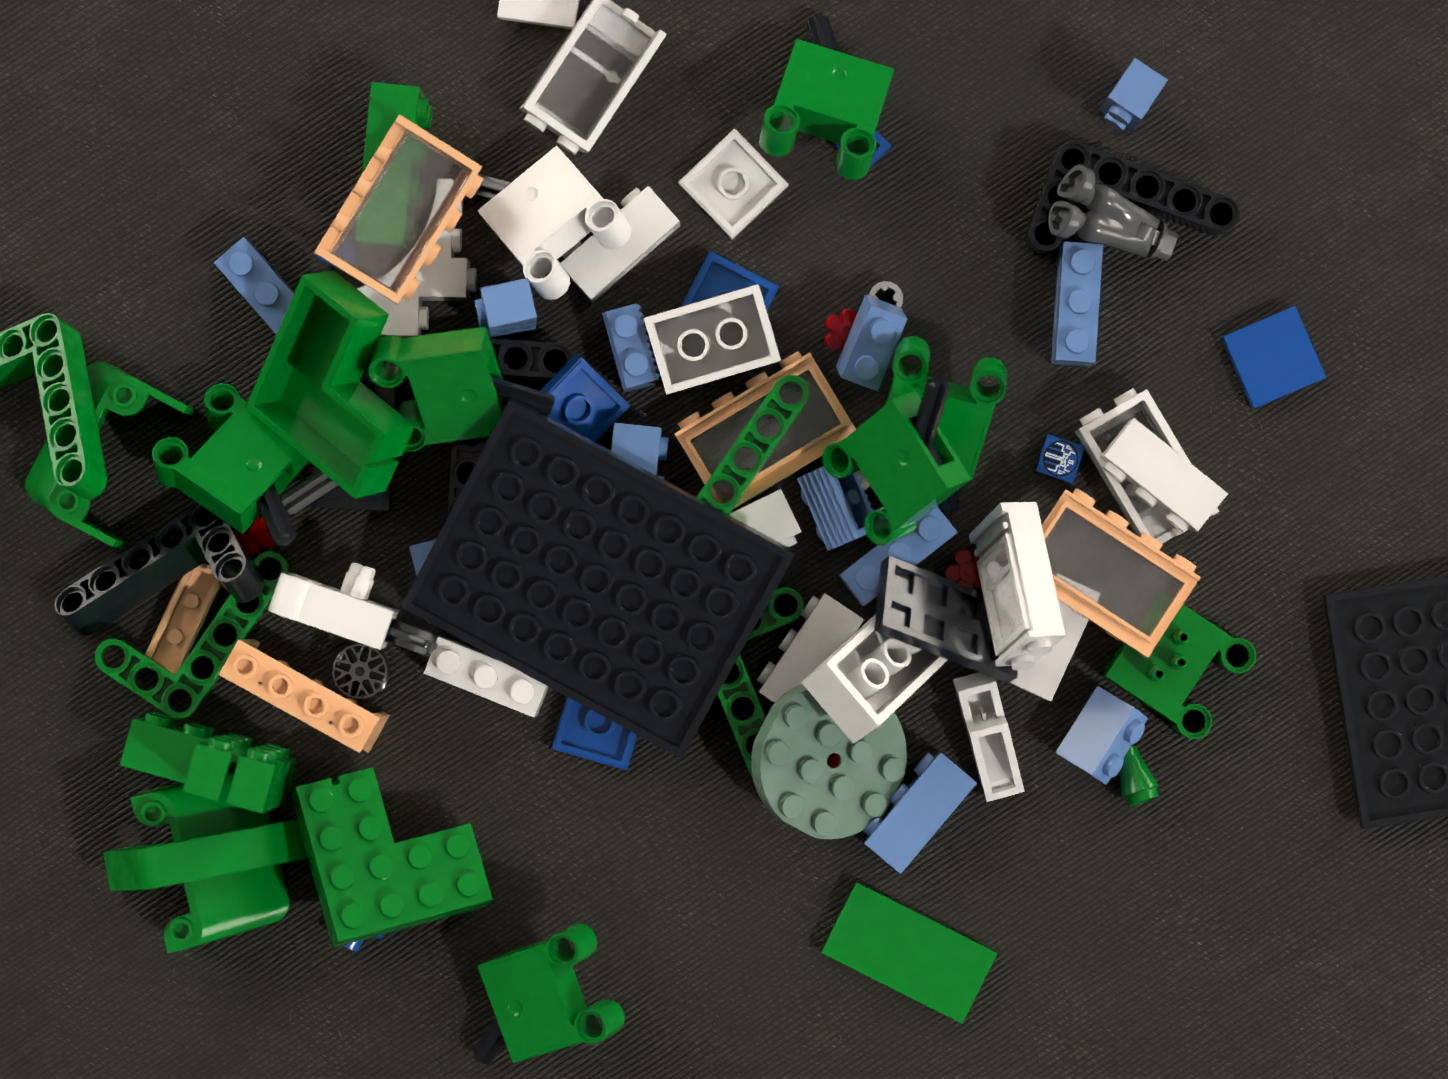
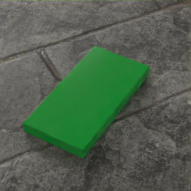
[821,881,998,1024]

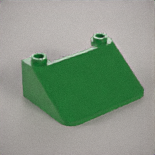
[131,770,290,953]

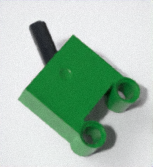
[368,326,555,452]
[152,383,309,547]

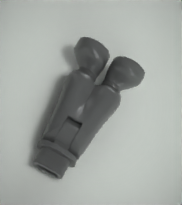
[1048,164,1178,261]

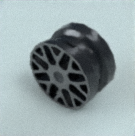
[332,644,391,699]

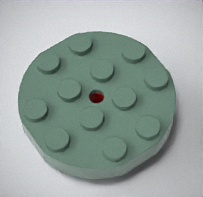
[751,684,907,839]

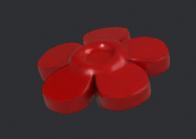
[825,309,857,352]
[240,517,275,555]
[946,550,982,589]

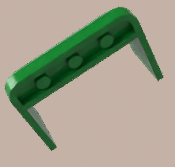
[25,361,199,549]

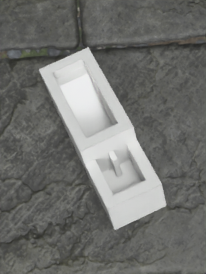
[953,672,1025,802]

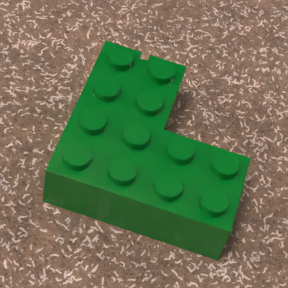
[245,270,415,499]
[120,711,299,814]
[291,767,493,948]

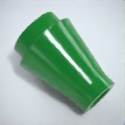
[1118,746,1159,807]

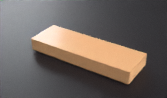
[145,563,222,675]

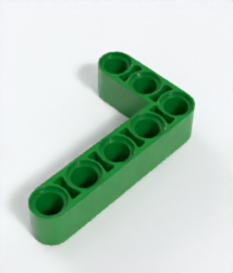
[0,313,107,499]
[697,375,809,515]
[95,551,289,719]
[718,587,804,782]
[103,818,308,891]

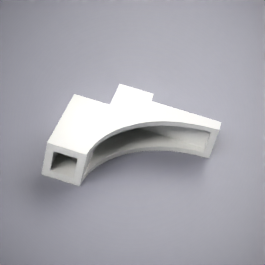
[357,179,477,339]

